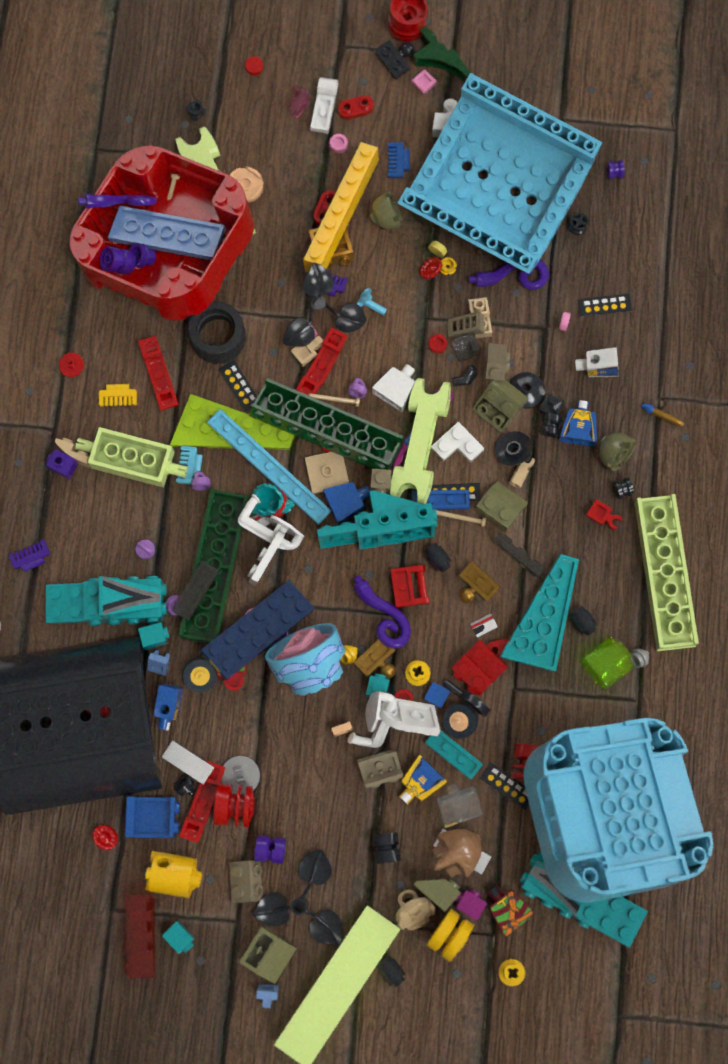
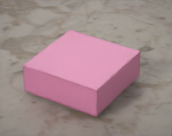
[411,69,437,95]

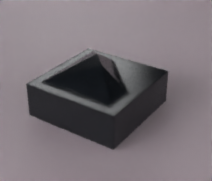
[539,394,564,415]

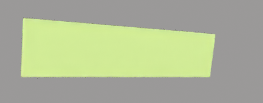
[634,494,699,651]
[274,906,400,1064]

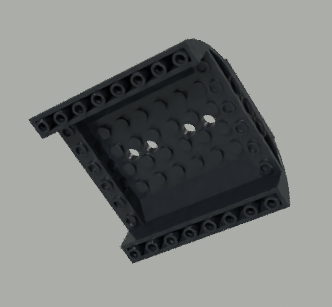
[0,635,163,815]

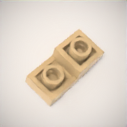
[468,297,492,339]
[55,438,90,468]

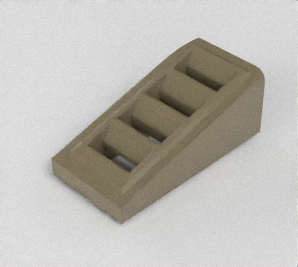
[448,312,484,338]

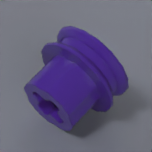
[130,243,156,268]

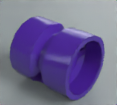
[100,247,136,275]
[255,835,286,864]

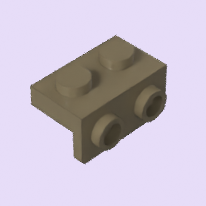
[357,749,403,788]
[229,860,263,903]

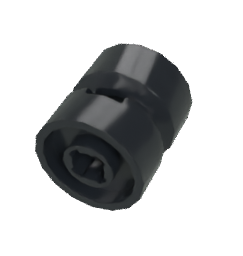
[372,832,401,864]

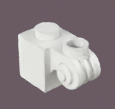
[432,99,457,137]

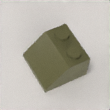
[475,481,528,533]
[413,879,461,912]

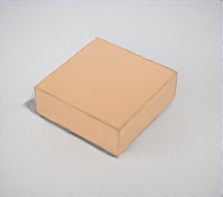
[331,722,353,737]

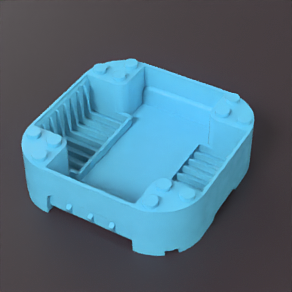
[524,718,713,903]

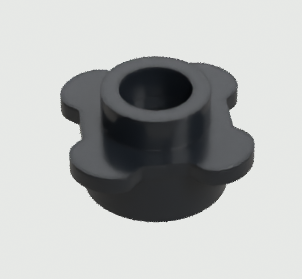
[185,100,207,121]

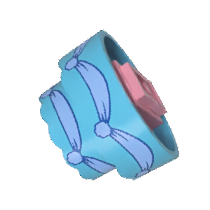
[265,623,345,696]

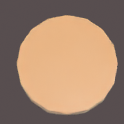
[230,167,264,203]

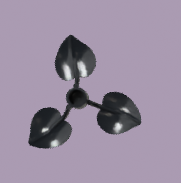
[283,262,367,347]
[253,849,343,945]

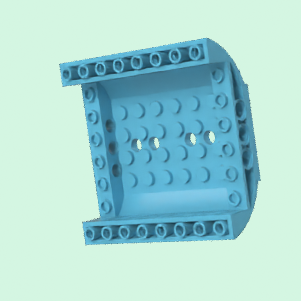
[397,73,602,274]

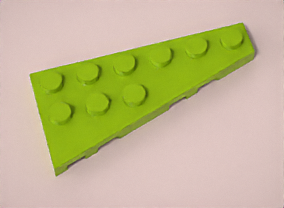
[170,394,295,450]

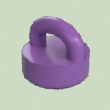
[348,378,367,399]
[191,471,211,491]
[136,540,155,560]
[166,595,186,615]

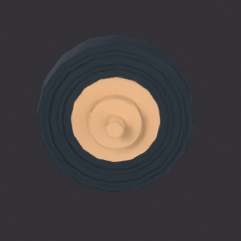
[443,703,478,739]

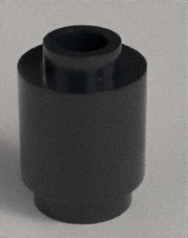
[425,543,452,573]
[570,606,598,636]
[377,956,406,987]

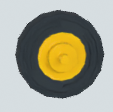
[182,657,217,693]

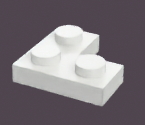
[431,422,484,463]

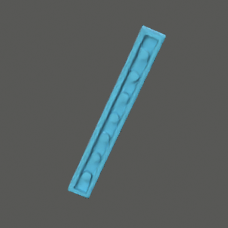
[207,409,331,526]

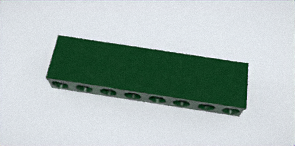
[249,378,403,470]
[179,488,250,644]

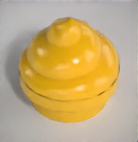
[340,645,358,665]

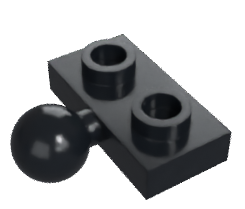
[375,40,414,80]

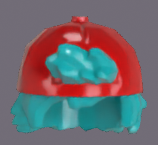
[250,483,295,518]

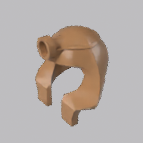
[432,829,482,878]

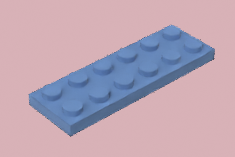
[108,206,226,261]

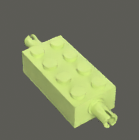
[75,427,188,488]

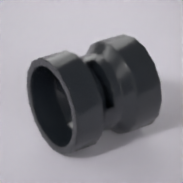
[539,413,562,438]

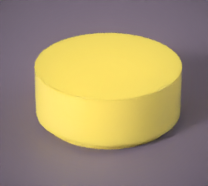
[428,241,447,258]

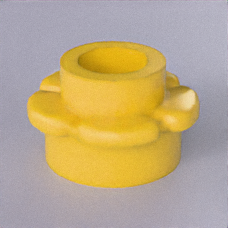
[440,257,457,275]

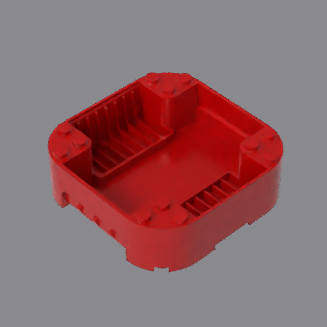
[70,146,254,320]

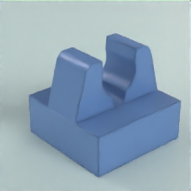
[147,650,170,676]
[256,983,279,1008]

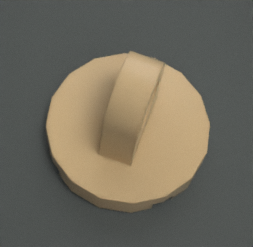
[396,890,435,930]

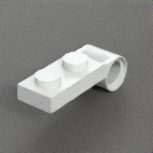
[310,77,338,134]

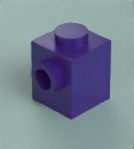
[46,449,78,480]

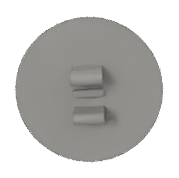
[221,756,260,794]

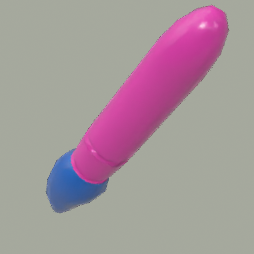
[391,434,411,475]

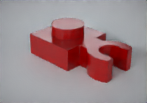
[586,499,622,530]

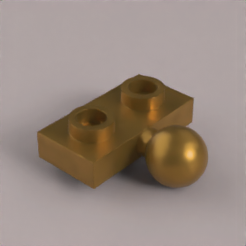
[459,561,501,603]
[354,639,396,679]

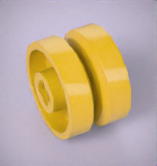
[426,909,475,962]

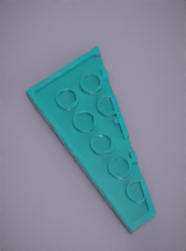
[499,554,579,672]

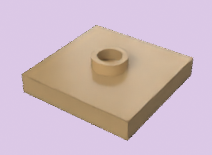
[305,452,349,495]

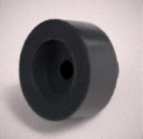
[174,775,195,796]

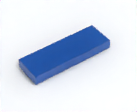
[412,490,470,510]

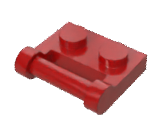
[391,565,430,608]

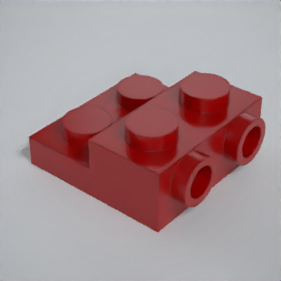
[451,639,509,696]

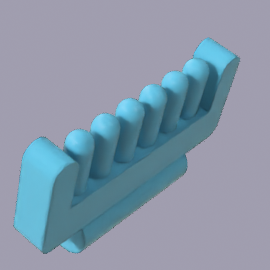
[176,446,203,485]

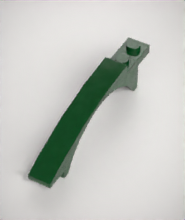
[413,26,470,83]

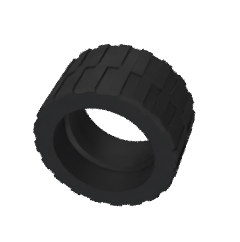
[187,301,246,364]

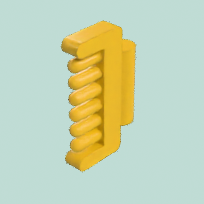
[99,384,137,407]

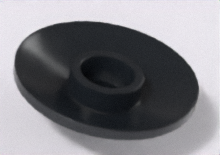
[509,372,545,409]
[495,431,533,466]

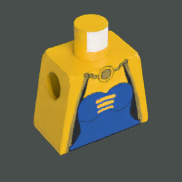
[399,755,447,805]

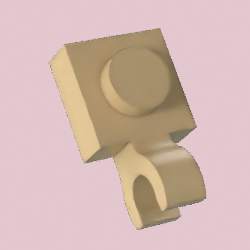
[291,336,323,366]

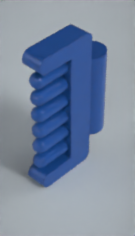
[388,142,410,178]

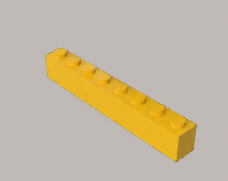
[303,142,379,272]

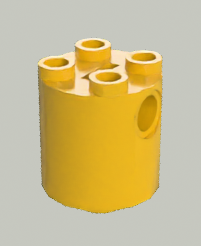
[145,851,202,898]

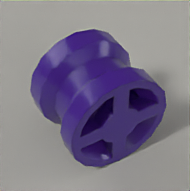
[607,160,625,180]

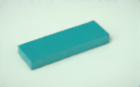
[425,730,483,780]

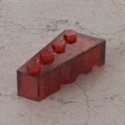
[125,894,156,979]

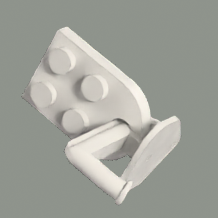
[238,494,304,586]
[348,691,440,748]

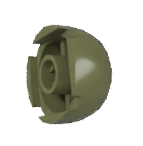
[370,191,403,230]
[599,432,635,471]

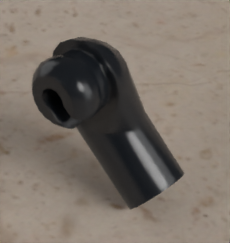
[453,365,477,387]

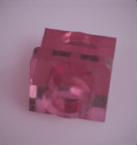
[290,85,310,118]

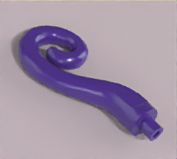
[78,193,157,209]
[469,260,549,290]
[353,576,411,649]

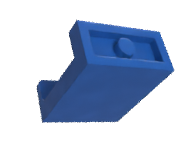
[125,797,180,838]

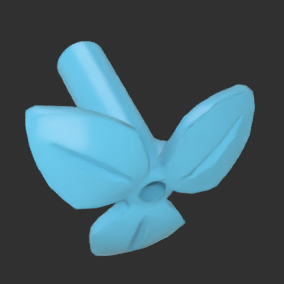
[356,288,387,315]

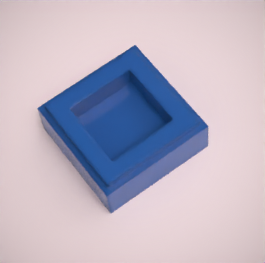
[424,682,450,709]

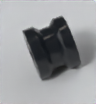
[569,212,589,236]
[613,477,634,500]

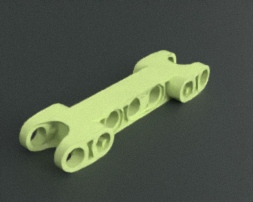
[175,127,256,235]
[390,378,451,504]

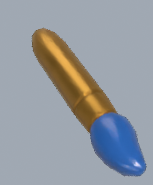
[641,404,684,426]

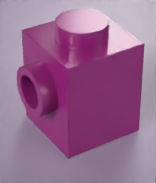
[454,889,487,921]

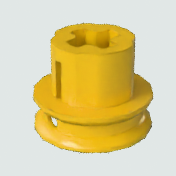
[405,660,430,686]
[498,959,525,986]

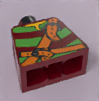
[487,885,535,937]

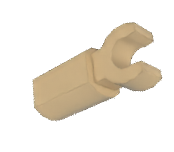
[509,458,535,489]

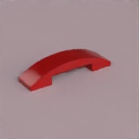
[296,327,348,395]
[138,336,179,411]
[179,761,226,843]

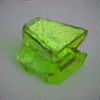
[580,636,635,690]

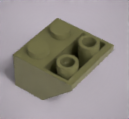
[472,379,529,433]
[239,927,297,984]

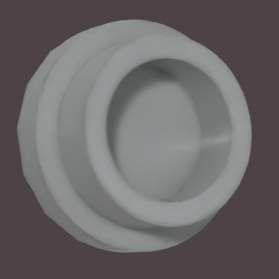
[629,649,649,668]

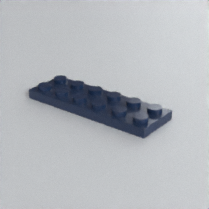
[201,580,315,681]

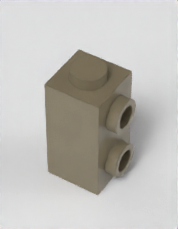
[485,343,510,381]
[371,469,391,495]

